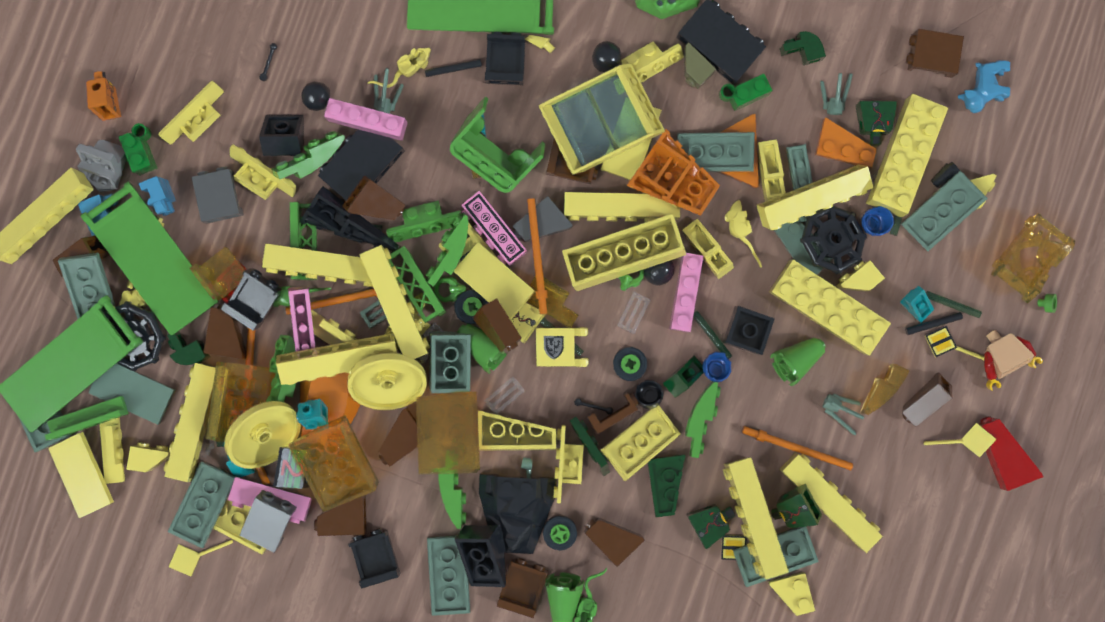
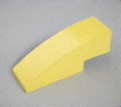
[758,140,786,201]
[682,219,734,279]

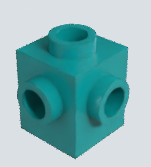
[296,399,328,429]

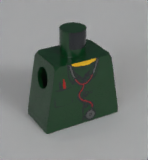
[856,101,897,146]
[771,484,822,528]
[686,504,736,549]

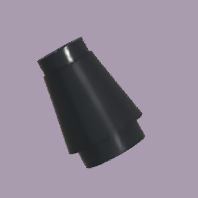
[931,161,960,189]

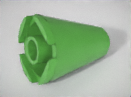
[457,324,507,374]
[770,337,826,386]
[545,572,584,622]

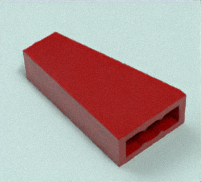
[978,416,1043,491]

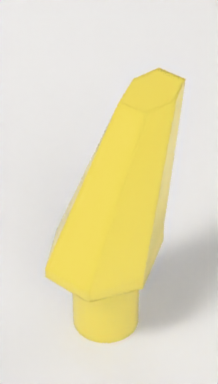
[525,35,555,53]

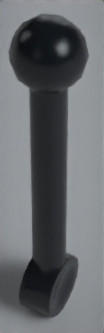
[259,43,277,81]
[574,398,613,414]

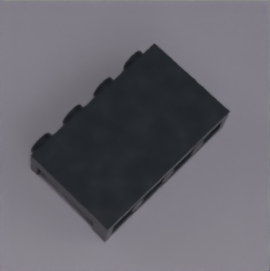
[676,0,766,85]
[318,129,405,200]

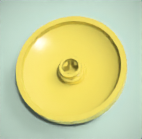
[348,353,427,410]
[224,401,301,469]

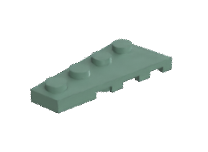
[774,221,833,275]

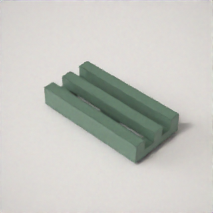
[360,300,387,329]

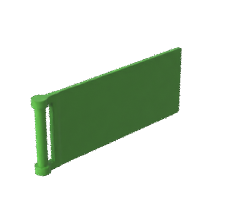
[407,0,554,35]
[80,181,218,335]
[0,295,143,432]

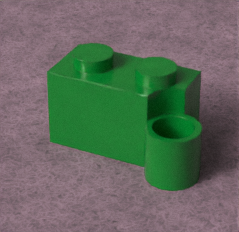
[719,74,773,111]
[119,123,158,176]

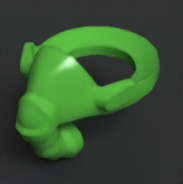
[619,269,644,291]
[434,277,466,302]

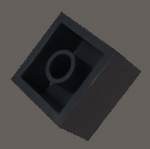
[722,306,775,355]

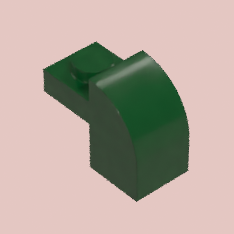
[780,31,826,66]
[167,331,211,365]

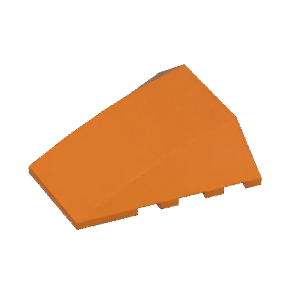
[627,129,720,216]
[300,373,361,449]

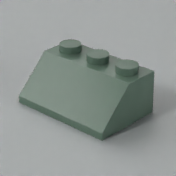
[429,331,471,393]

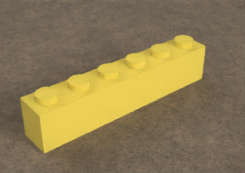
[757,164,874,230]
[0,168,94,264]
[564,192,680,222]
[262,244,373,287]
[359,245,430,359]
[276,333,397,385]
[164,363,222,482]
[779,453,883,553]

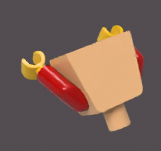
[984,330,1043,391]

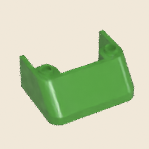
[450,96,545,193]

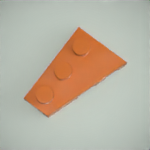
[815,117,877,169]

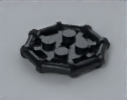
[800,205,867,274]
[103,301,166,371]

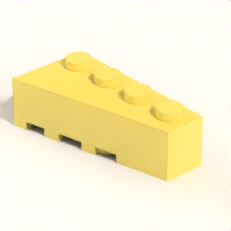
[478,410,556,451]

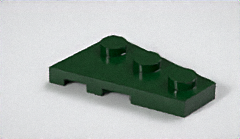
[570,417,610,477]
[648,454,686,518]

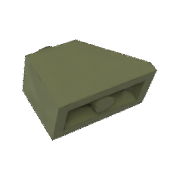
[684,42,716,89]

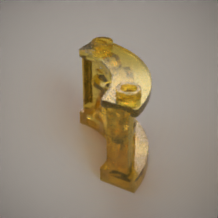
[991,213,1075,304]

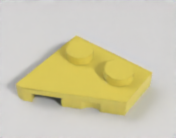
[768,572,815,616]

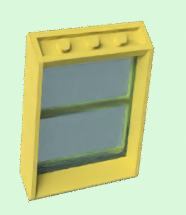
[539,63,665,175]

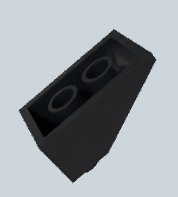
[455,525,506,587]

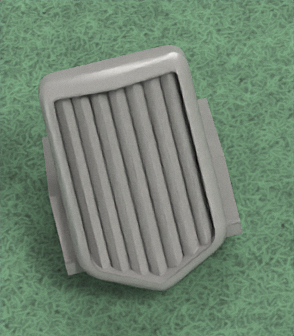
[76,140,127,192]

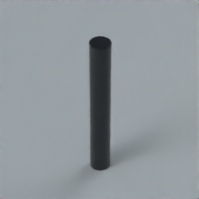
[425,59,482,77]
[905,312,963,335]

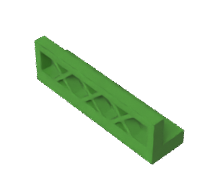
[290,202,318,280]
[389,246,447,323]
[45,396,129,441]

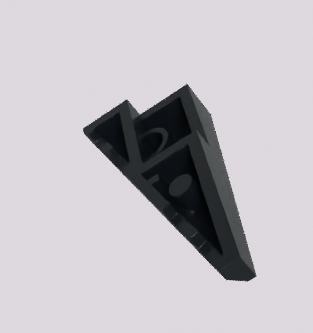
[300,186,399,253]

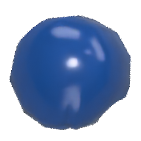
[861,206,894,236]
[702,352,731,382]

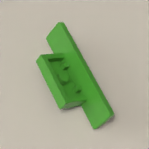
[386,200,461,242]

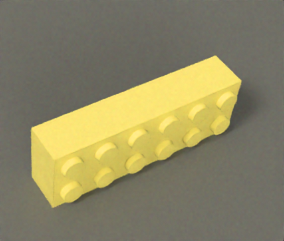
[866,94,948,218]
[562,214,687,291]
[769,260,891,356]
[723,457,789,580]

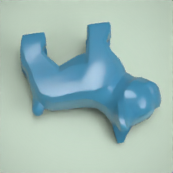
[958,60,1010,114]

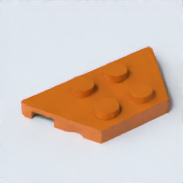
[719,114,759,188]

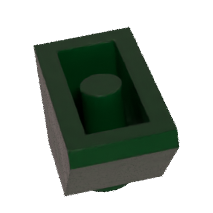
[663,355,704,398]

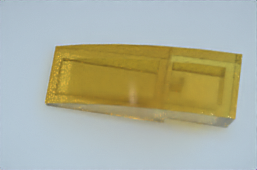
[860,364,910,415]

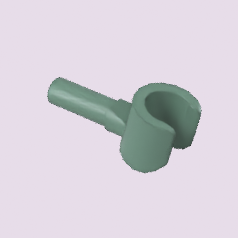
[521,457,533,478]

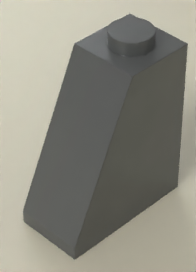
[513,196,573,242]

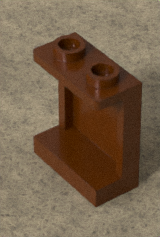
[906,29,964,78]
[546,138,602,185]
[587,392,639,434]
[497,557,548,619]

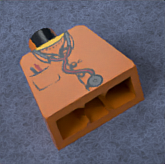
[86,71,121,121]

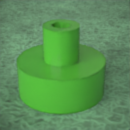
[1038,293,1057,313]

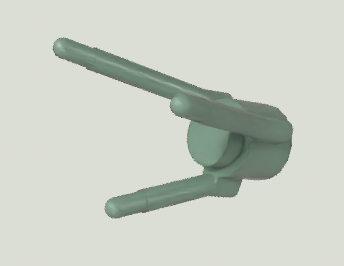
[374,68,404,114]
[820,73,853,115]
[822,393,864,435]

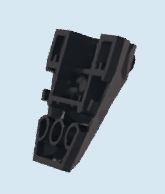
[479,474,556,554]

